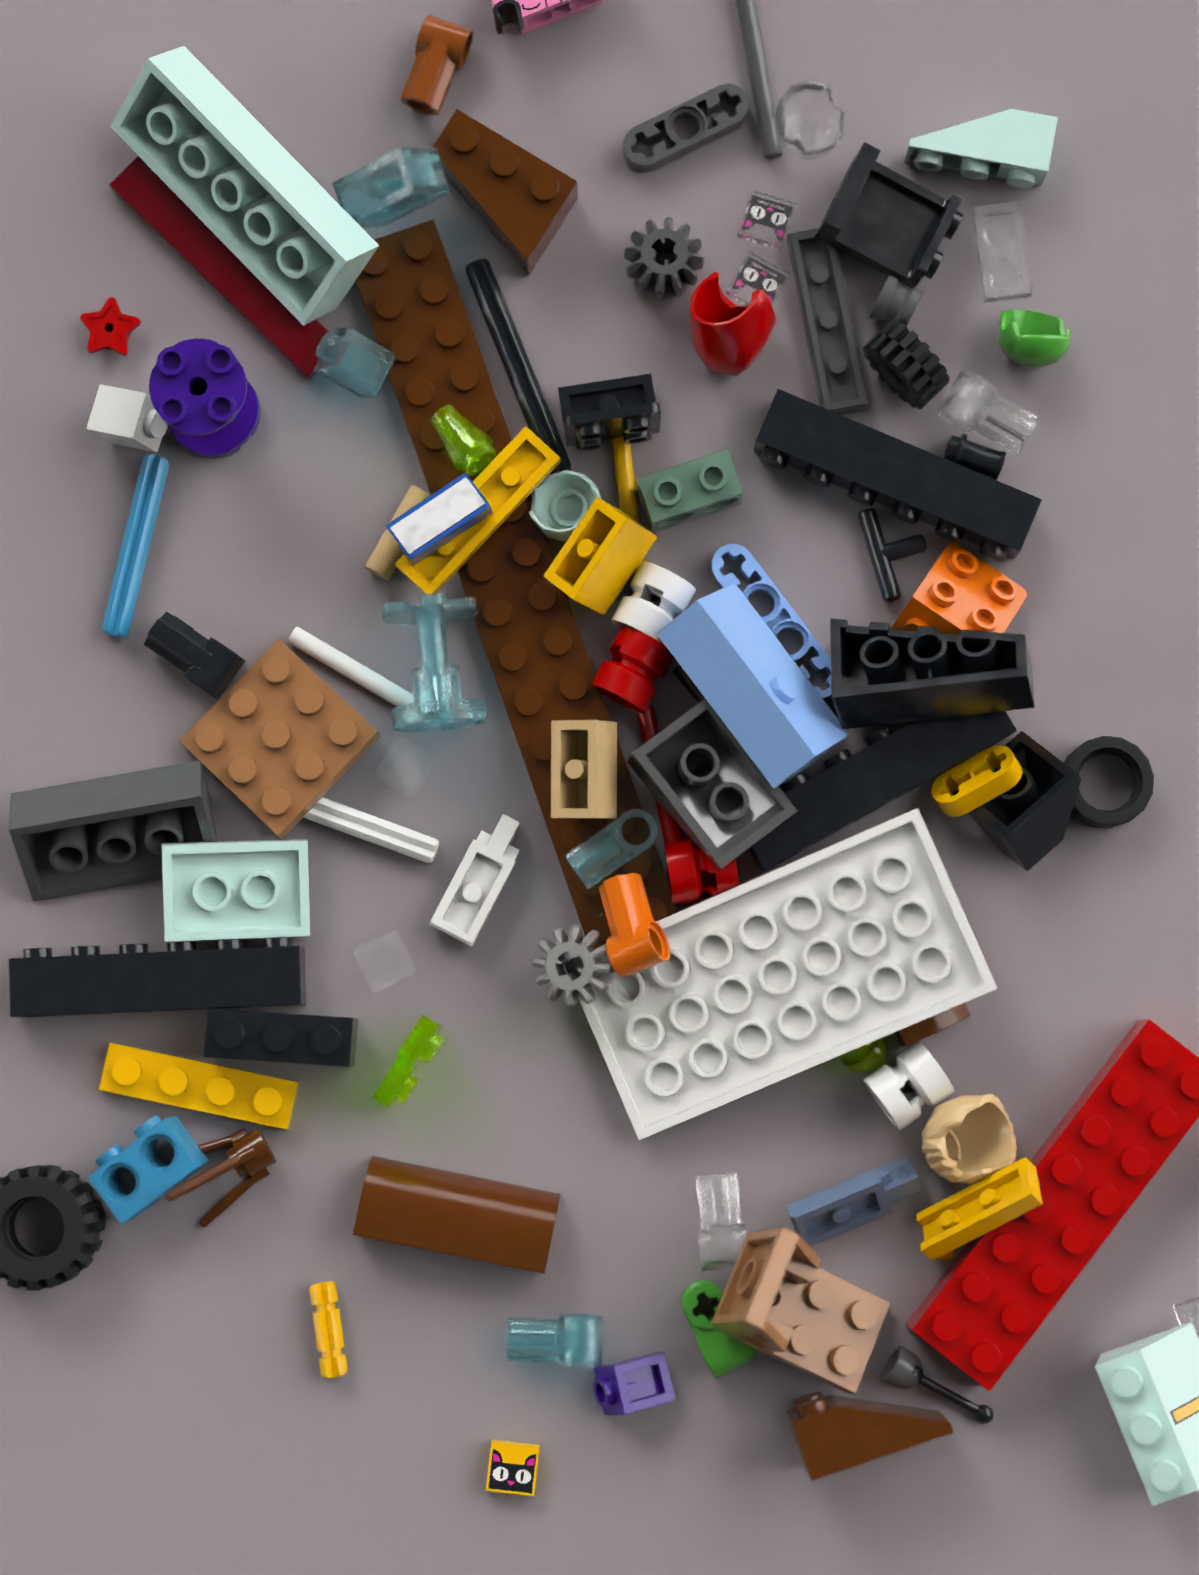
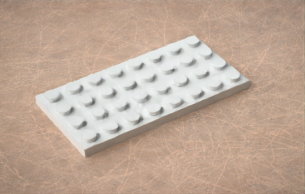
[564,808,997,1140]

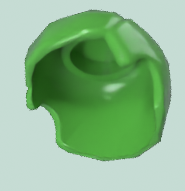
[998,309,1071,368]

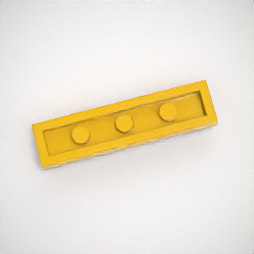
[395,426,561,599]
[99,1043,299,1130]

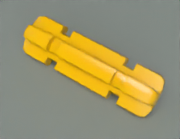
[309,1281,348,1379]

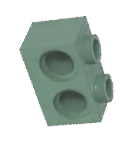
[637,448,743,533]

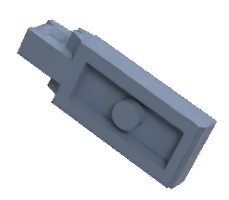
[786,1158,922,1247]

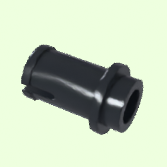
[943,434,1006,480]

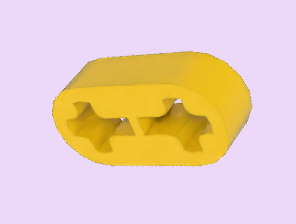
[931,745,1022,817]

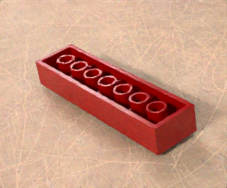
[905,1019,1199,1392]

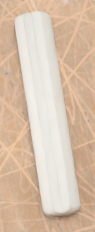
[304,797,439,863]

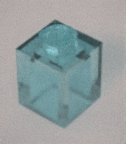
[314,327,397,398]

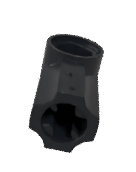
[144,611,245,700]

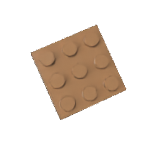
[179,638,381,839]

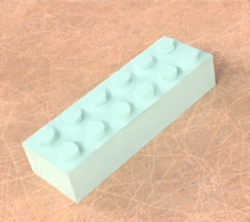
[110,46,379,326]

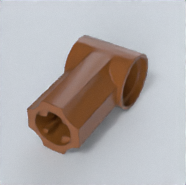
[401,15,473,116]

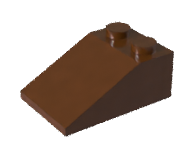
[786,1391,954,1481]

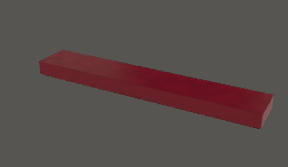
[109,156,343,380]

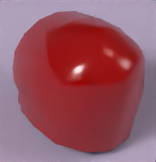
[690,272,777,376]

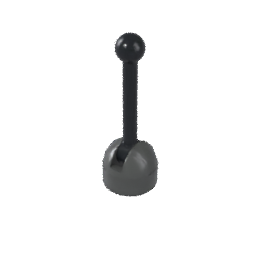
[882,1345,994,1424]

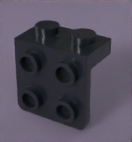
[558,374,661,451]

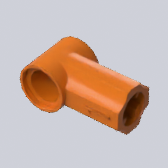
[598,873,670,978]

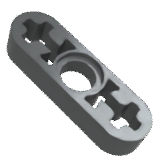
[623,84,749,173]

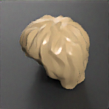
[921,1094,1017,1183]

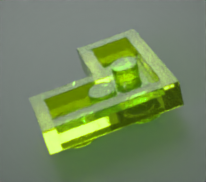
[372,1015,446,1107]

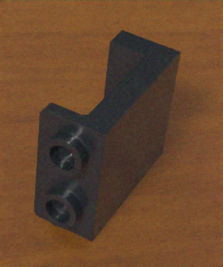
[814,142,964,288]

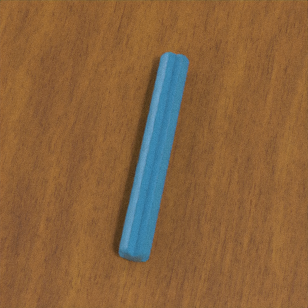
[102,454,169,638]

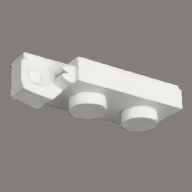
[429,814,521,946]

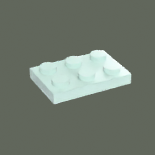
[162,839,310,942]

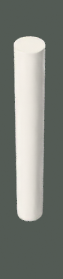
[288,626,419,714]

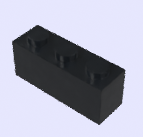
[204,1008,358,1067]

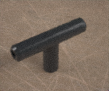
[858,508,927,602]

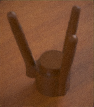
[165,1128,276,1227]

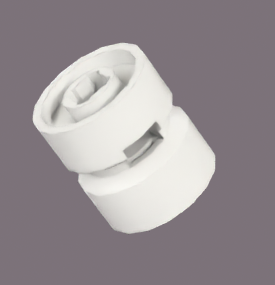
[611,561,696,645]
[863,1041,955,1131]

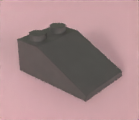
[627,699,797,870]

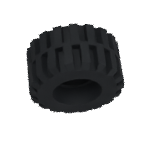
[0,1165,105,1291]

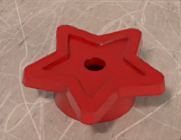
[80,297,141,356]

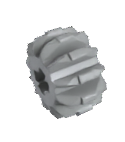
[532,924,615,1007]

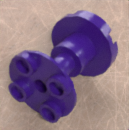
[149,338,260,459]

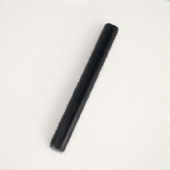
[465,258,571,476]

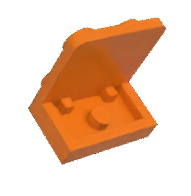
[891,543,1027,635]

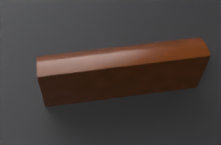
[353,1156,561,1274]

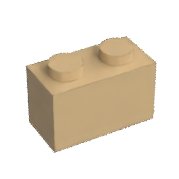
[551,720,617,819]

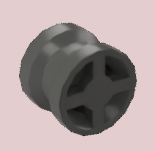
[869,275,924,326]

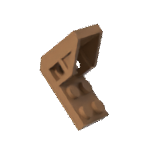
[711,1227,890,1394]

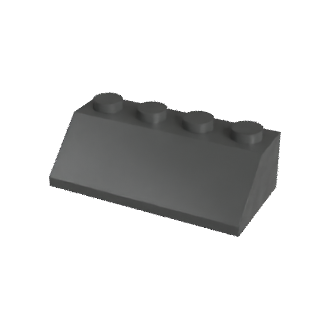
[9,760,218,902]

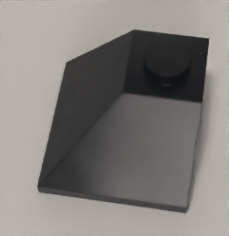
[952,731,1081,872]

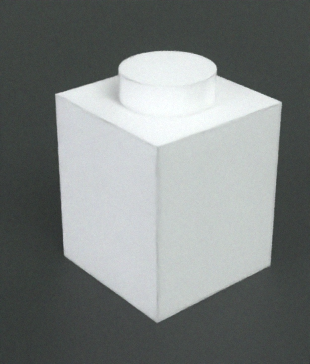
[86,384,168,453]

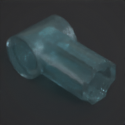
[565,809,658,890]
[507,1314,603,1368]

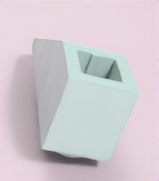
[904,109,1058,188]

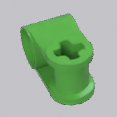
[681,1280,758,1379]

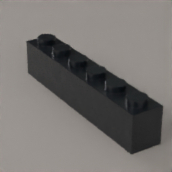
[754,389,1042,561]
[749,711,1017,873]
[9,937,306,1018]

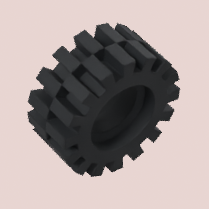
[863,320,950,409]

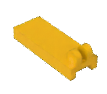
[916,1157,1042,1261]

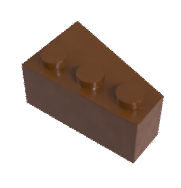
[432,109,578,275]

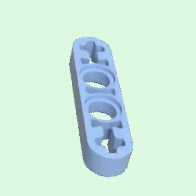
[711,544,832,700]

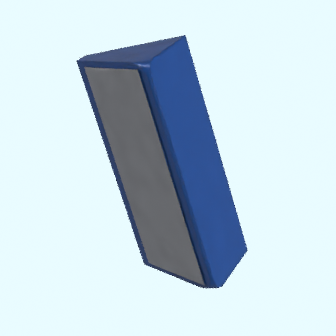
[385,473,492,566]

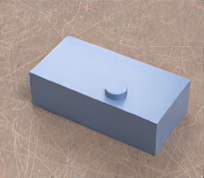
[657,583,850,789]

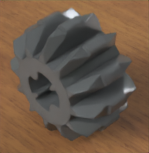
[624,217,704,299]

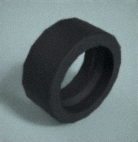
[1064,736,1154,829]

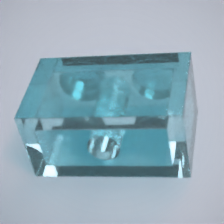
[333,147,450,228]

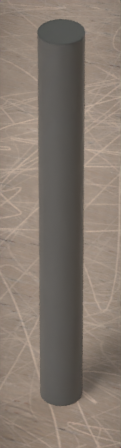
[736,0,783,159]

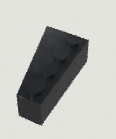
[830,619,1035,730]

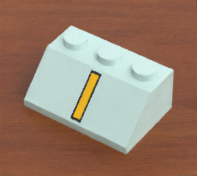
[1095,1322,1199,1506]

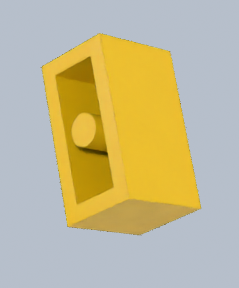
[544,497,657,615]

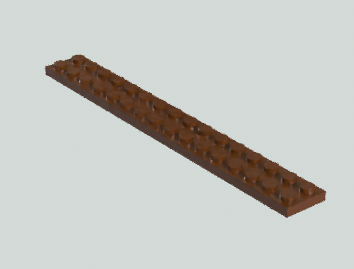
[356,219,678,948]

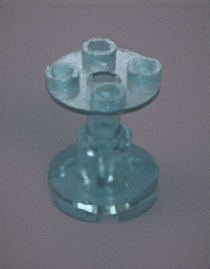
[381,593,488,732]

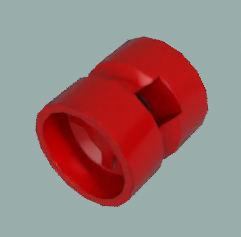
[590,626,674,714]
[664,840,739,905]

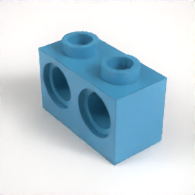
[87,1115,210,1225]

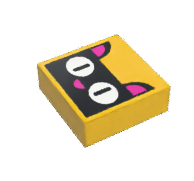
[486,1439,540,1496]

